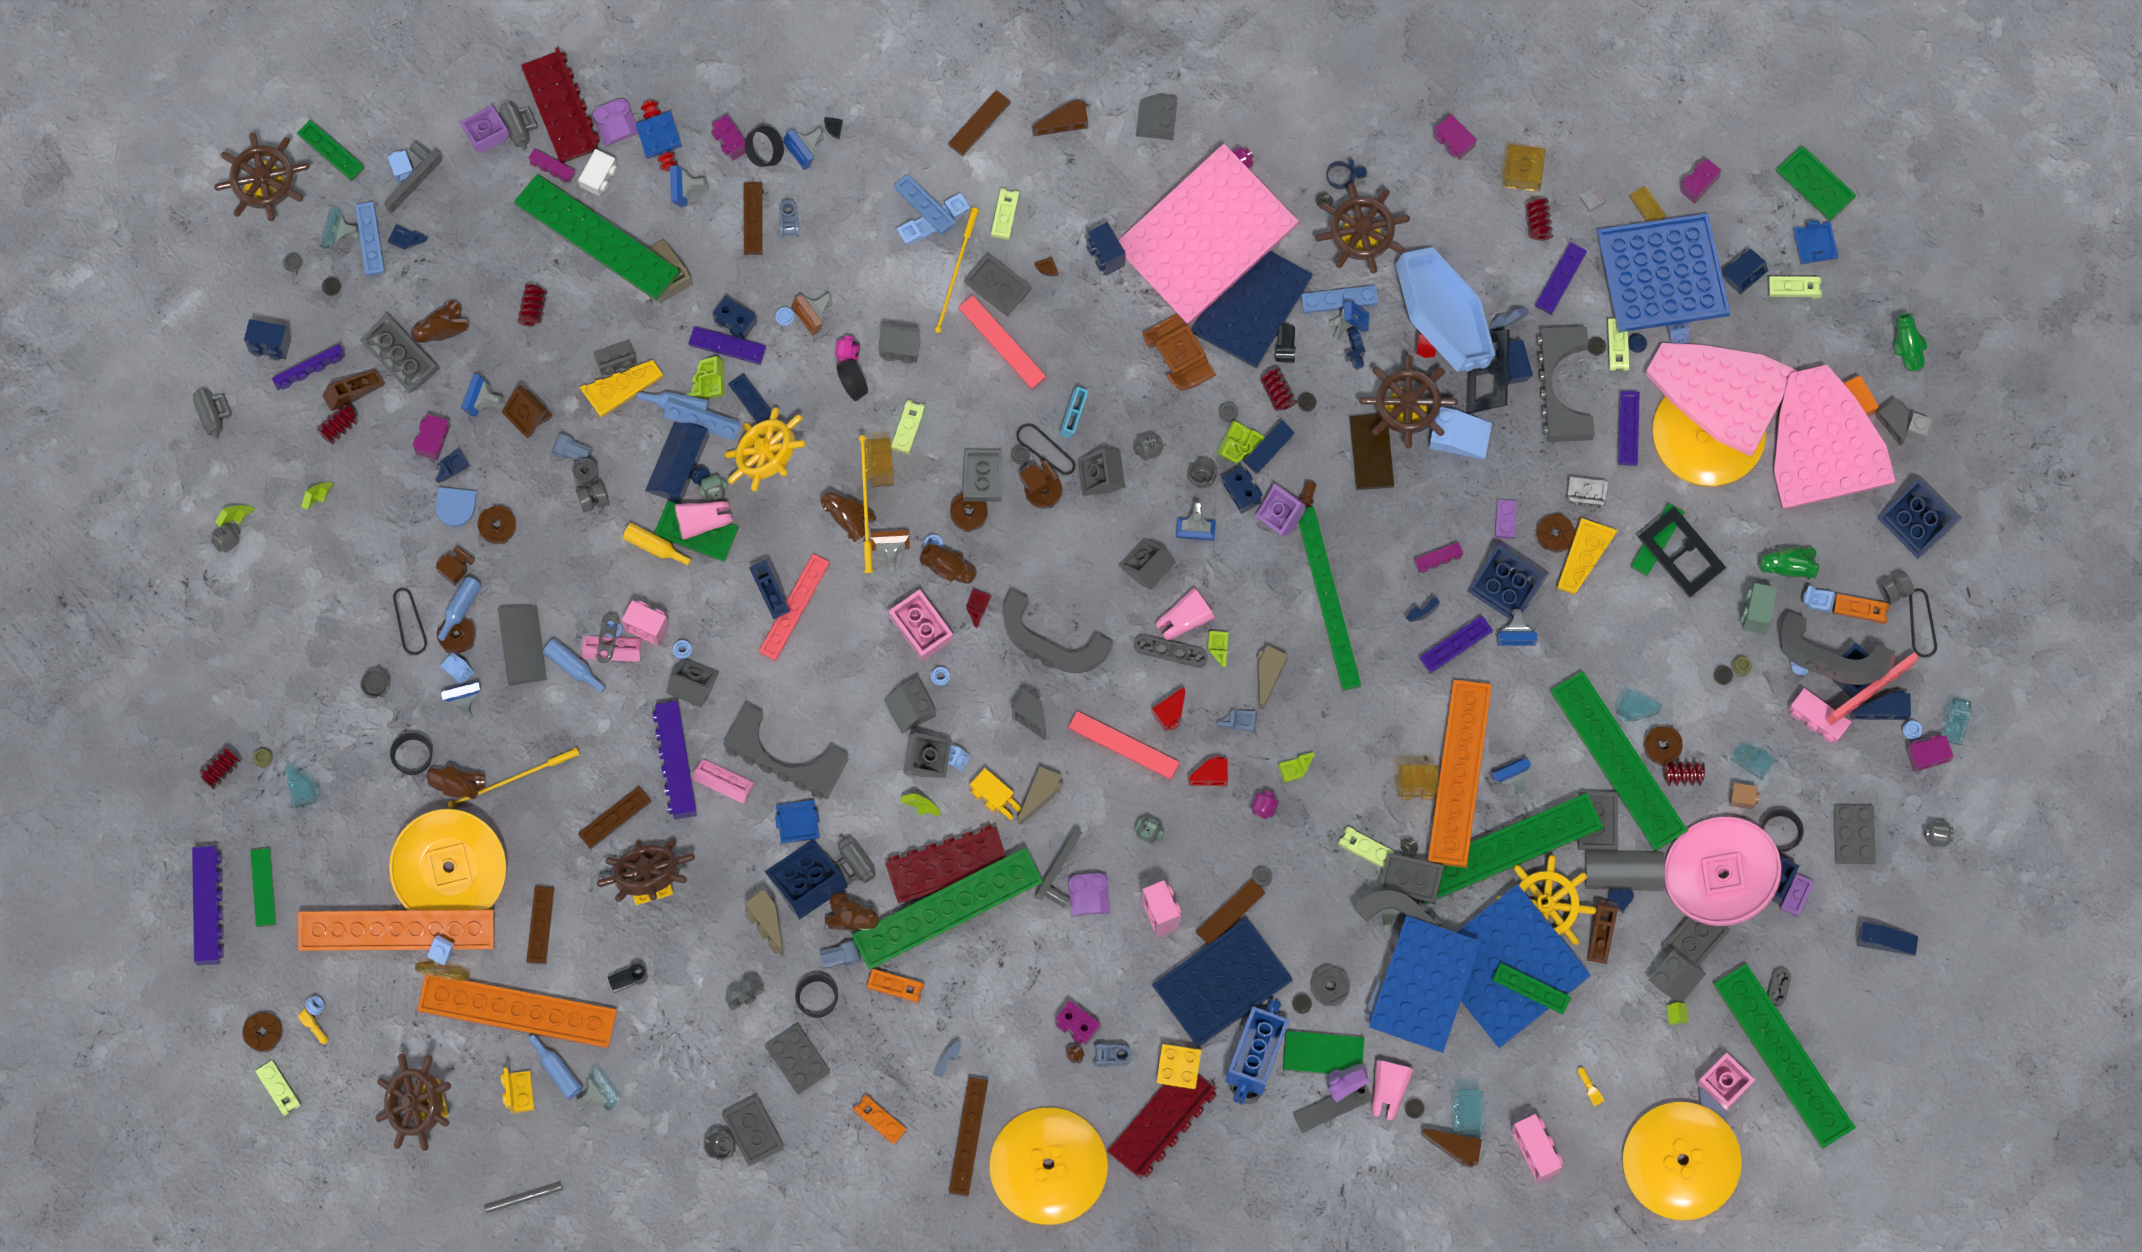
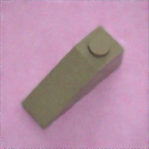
[1257,645,1288,710]
[1018,767,1064,825]

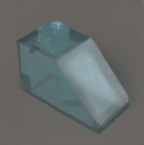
[1616,689,1662,722]
[1944,697,1971,745]
[1730,743,1776,780]
[284,766,319,808]

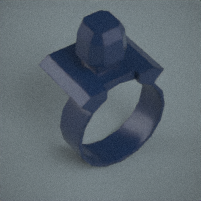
[1327,158,1367,189]
[1345,328,1366,370]

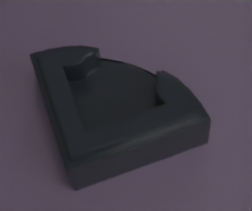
[824,117,843,139]

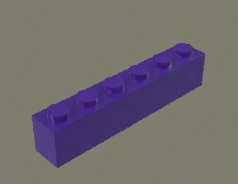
[652,701,697,820]
[192,846,224,966]

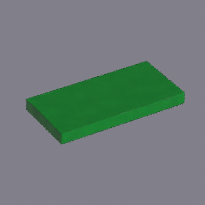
[1776,145,1857,221]
[654,501,739,563]
[1283,1031,1365,1074]

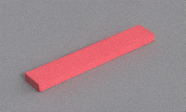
[958,295,1046,390]
[759,554,830,661]
[1826,652,1919,726]
[1068,711,1180,780]

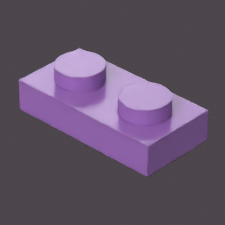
[1495,500,1517,539]
[1780,874,1814,917]

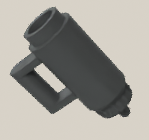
[499,102,538,150]
[193,389,232,439]
[835,836,876,886]

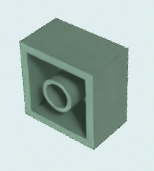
[1740,583,1777,635]

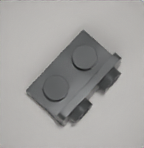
[594,341,637,375]

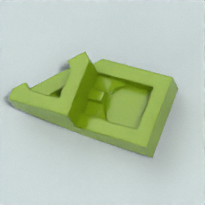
[301,482,334,510]
[215,505,255,527]
[1208,631,1228,668]
[1278,752,1315,783]
[901,793,940,816]

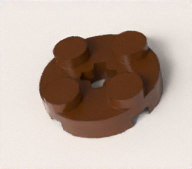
[1024,470,1063,509]
[950,494,988,532]
[477,506,516,544]
[1536,514,1575,553]
[437,618,476,654]
[1643,726,1683,766]
[242,1012,283,1052]

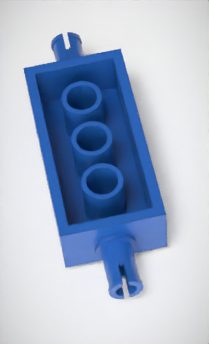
[1225,1000,1289,1105]

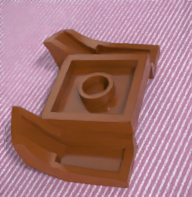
[1143,314,1216,391]

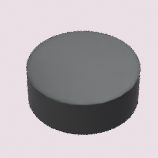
[1219,402,1238,422]
[1253,867,1272,887]

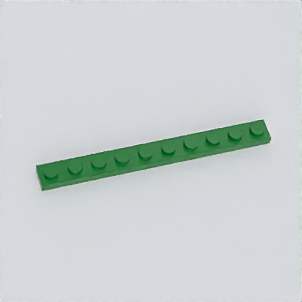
[1298,506,1361,691]

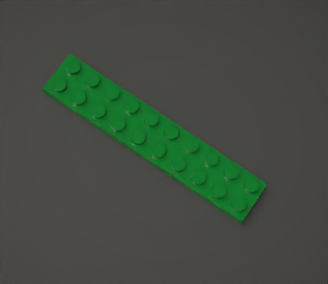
[514,174,680,301]
[1550,671,1688,852]
[1424,793,1603,905]
[851,848,1043,970]
[1713,964,1856,1149]

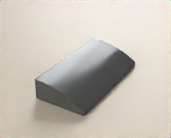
[360,314,440,393]
[498,606,547,686]
[1586,850,1665,891]

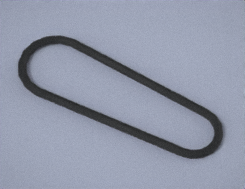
[1016,423,1076,475]
[393,588,427,655]
[1909,588,1937,658]

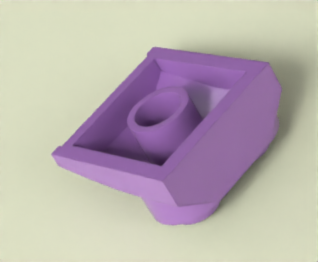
[591,99,639,147]
[459,105,509,153]
[1254,484,1305,536]
[1068,873,1110,917]
[1327,1063,1370,1103]

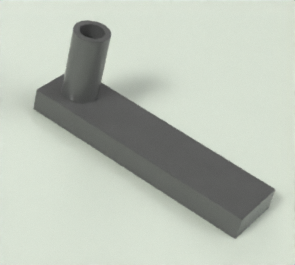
[384,141,442,213]
[1034,828,1082,908]
[1293,1084,1373,1133]

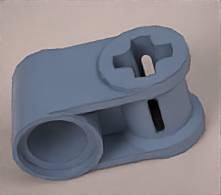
[779,200,800,238]
[1094,1044,1132,1067]

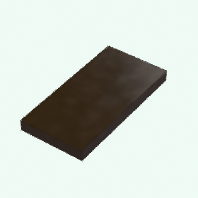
[1349,414,1394,490]

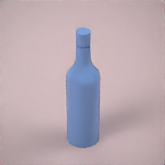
[637,392,709,411]
[438,577,481,641]
[543,639,606,693]
[528,1035,583,1100]

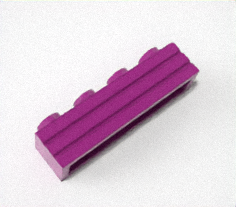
[528,149,575,183]
[1414,542,1463,573]

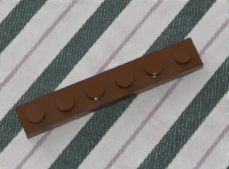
[949,1077,988,1197]

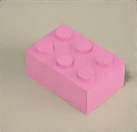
[888,590,954,662]
[1142,880,1182,937]
[1511,1114,1563,1184]

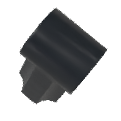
[1276,325,1296,363]
[607,964,648,993]

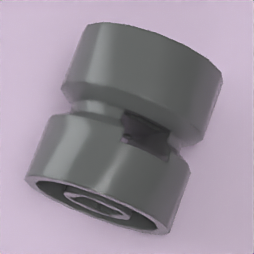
[572,458,599,488]
[576,481,609,513]
[1879,571,1914,605]

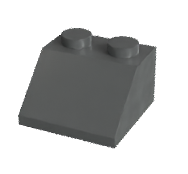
[1136,95,1178,140]
[879,324,921,364]
[1078,448,1125,496]
[1119,538,1176,590]
[666,658,719,707]
[884,678,936,734]
[1012,690,1046,739]
[903,733,952,778]
[1648,949,1706,1003]

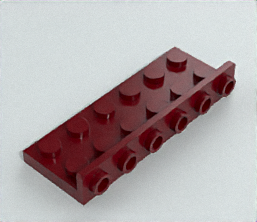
[521,47,600,164]
[885,825,1006,904]
[1107,1075,1217,1180]

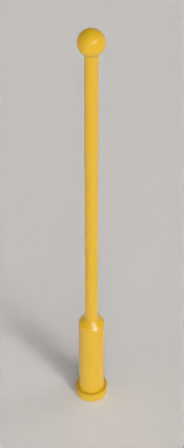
[934,207,980,333]
[859,435,874,573]
[448,747,580,808]

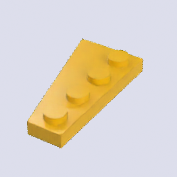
[579,360,664,418]
[1557,518,1618,595]

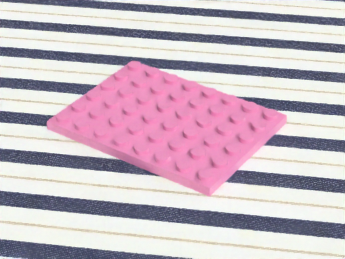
[1118,144,1299,325]

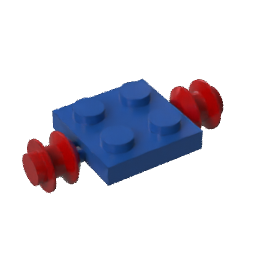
[635,100,682,172]

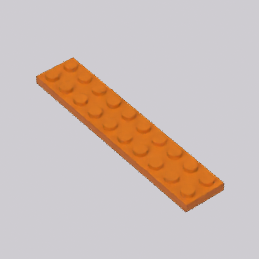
[1428,680,1492,868]
[298,909,494,951]
[417,973,617,1049]

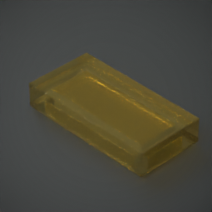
[1629,186,1666,222]

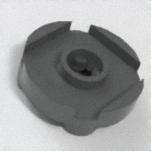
[1311,966,1350,1006]
[725,980,764,1011]

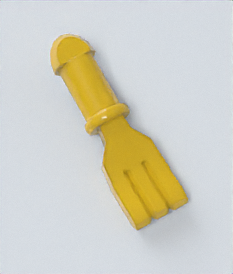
[298,1008,328,1045]
[1577,1067,1605,1107]

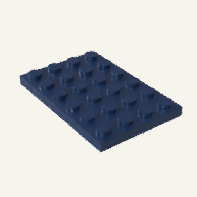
[1191,251,1313,369]
[1152,918,1293,1048]

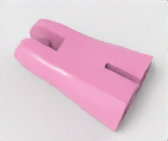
[675,501,732,540]
[1155,588,1215,640]
[1372,1061,1414,1120]

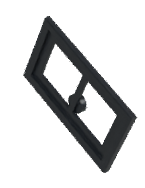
[1466,329,1510,414]
[1638,506,1727,598]

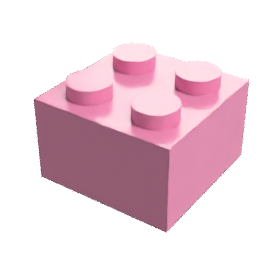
[622,601,669,647]
[1697,1053,1755,1111]

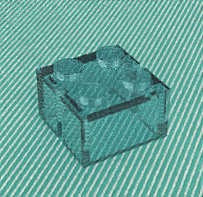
[1453,1091,1484,1137]

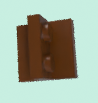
[502,385,552,438]

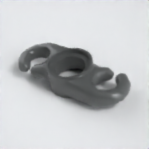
[595,616,619,663]

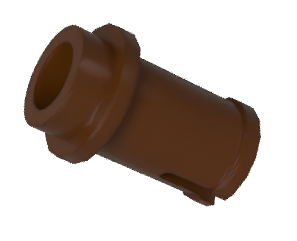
[1299,481,1317,507]

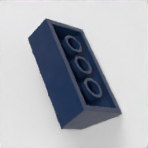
[645,423,709,504]

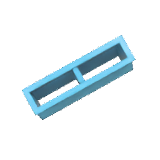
[1060,387,1088,439]

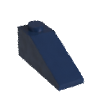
[749,558,791,620]
[1850,690,1911,720]
[1857,922,1918,956]

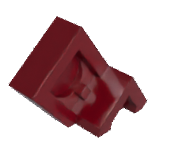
[966,589,992,628]

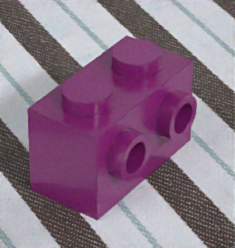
[711,114,746,161]
[1434,114,1477,160]
[1681,158,1722,204]
[413,414,450,461]
[1907,735,1954,772]
[1055,1000,1100,1046]

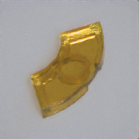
[415,961,470,981]

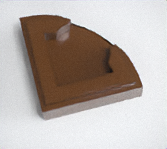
[1034,257,1059,277]

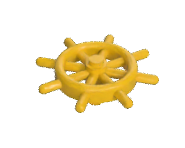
[725,407,806,492]
[1496,855,1597,945]

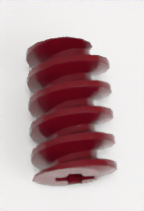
[1526,198,1554,241]
[517,284,547,327]
[1261,368,1297,411]
[316,404,357,445]
[199,747,241,790]
[1664,762,1705,786]

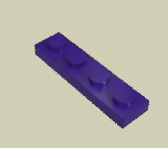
[1535,242,1587,315]
[688,326,767,365]
[272,344,345,391]
[1618,391,1640,466]
[1419,616,1493,674]

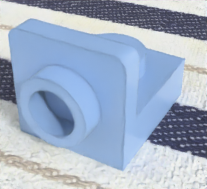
[948,745,970,772]

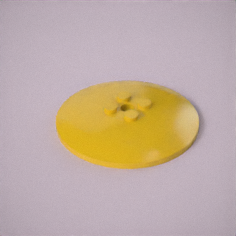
[1652,396,1766,487]
[389,809,507,910]
[1623,1102,1742,1221]
[990,1107,1108,1225]

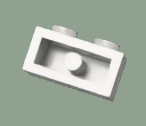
[578,149,618,196]

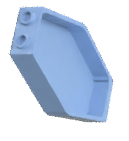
[1396,247,1495,372]

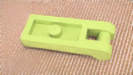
[991,188,1020,240]
[1769,277,1822,298]
[1608,319,1629,371]
[891,399,926,455]
[1338,827,1395,869]
[255,1061,301,1116]

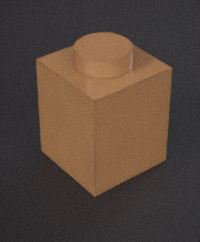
[1729,782,1760,810]

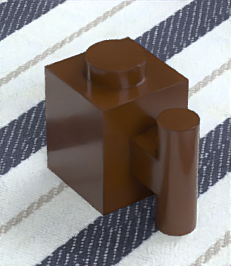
[1020,460,1059,498]
[436,546,475,586]

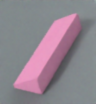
[582,636,642,662]
[693,759,754,804]

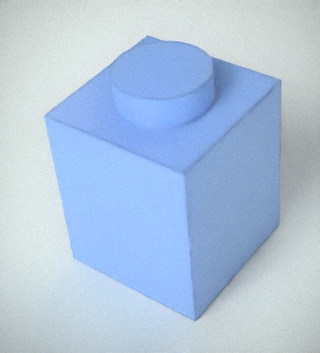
[387,151,413,183]

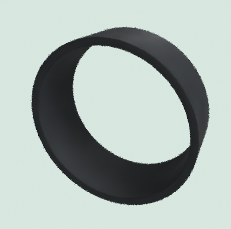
[745,126,784,167]
[836,360,868,401]
[390,733,432,775]
[1761,809,1804,852]
[795,975,838,1018]

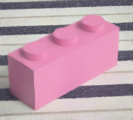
[1789,688,1851,745]

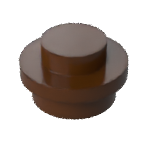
[1066,1045,1085,1063]

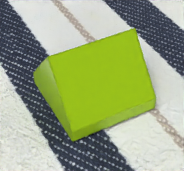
[1666,1002,1689,1025]

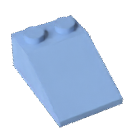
[1429,407,1492,460]

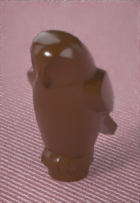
[411,300,469,343]
[820,491,876,542]
[920,543,977,584]
[427,766,485,799]
[825,892,879,931]

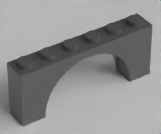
[1537,327,1595,442]
[724,704,849,799]

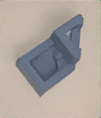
[1489,307,1529,329]
[1217,710,1257,732]
[933,1041,962,1077]
[1699,1088,1729,1120]

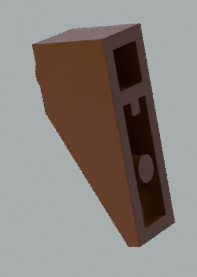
[1032,100,1088,137]
[322,368,385,411]
[1588,899,1618,964]
[1422,1129,1482,1168]

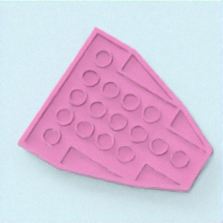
[1646,343,1797,457]
[1774,365,1896,510]

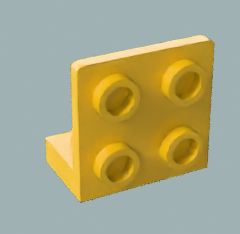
[1157,1044,1201,1089]
[501,1067,535,1114]

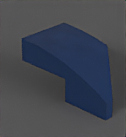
[387,224,428,250]
[435,449,470,483]
[1406,597,1440,622]

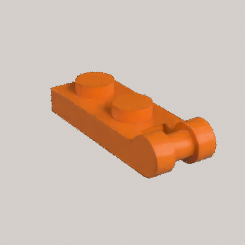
[1833,594,1890,624]
[867,969,925,1004]
[852,1095,907,1145]

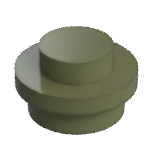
[1732,656,1752,676]
[253,748,272,768]

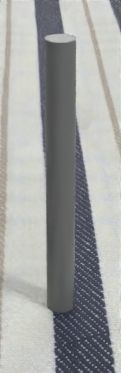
[484,1183,563,1213]

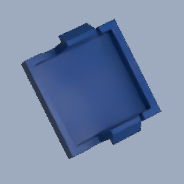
[1793,220,1838,265]
[775,800,820,844]

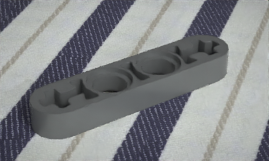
[1134,635,1208,668]

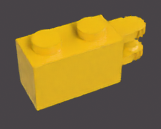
[970,768,1022,821]

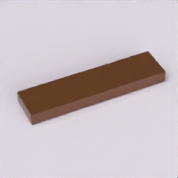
[948,90,1011,157]
[744,182,763,255]
[578,786,651,850]
[1196,879,1265,945]
[526,886,555,965]

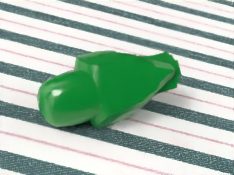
[1895,313,1927,371]
[1760,546,1820,580]

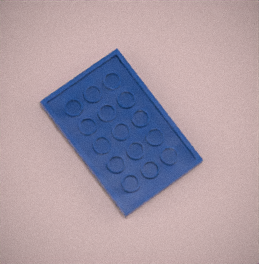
[1368,916,1481,1053]

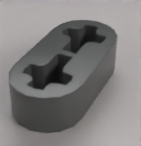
[1768,969,1791,1006]

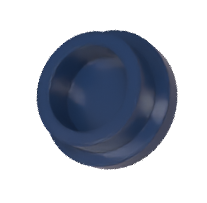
[1628,334,1647,353]
[691,466,710,485]

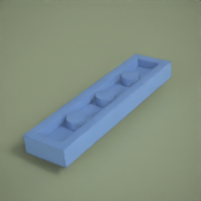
[894,175,956,236]
[355,202,385,277]
[1301,285,1378,314]
[663,398,741,441]

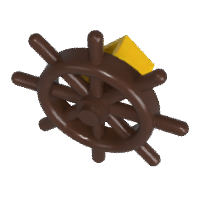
[214,132,310,221]
[1315,183,1410,273]
[1359,355,1458,448]
[597,839,695,905]
[375,1053,451,1151]

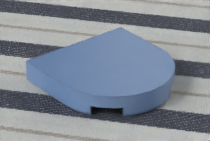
[436,487,477,527]

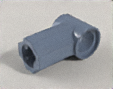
[551,434,592,461]
[820,941,861,969]

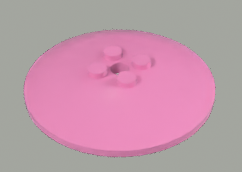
[1665,817,1782,926]

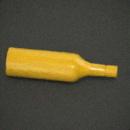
[622,523,692,566]

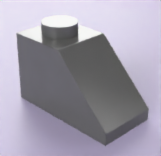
[1876,398,1909,446]

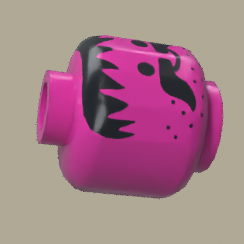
[835,336,860,363]

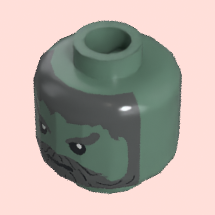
[698,475,728,502]
[1135,816,1165,844]

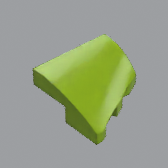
[686,356,725,399]
[1216,421,1265,463]

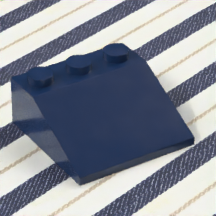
[1878,477,1962,559]
[1467,542,1549,621]
[765,840,848,920]

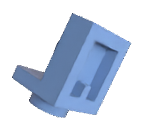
[1667,323,1690,344]

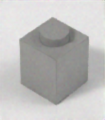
[1906,413,1932,443]

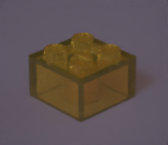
[1503,144,1546,191]
[865,438,894,487]
[1397,765,1438,800]

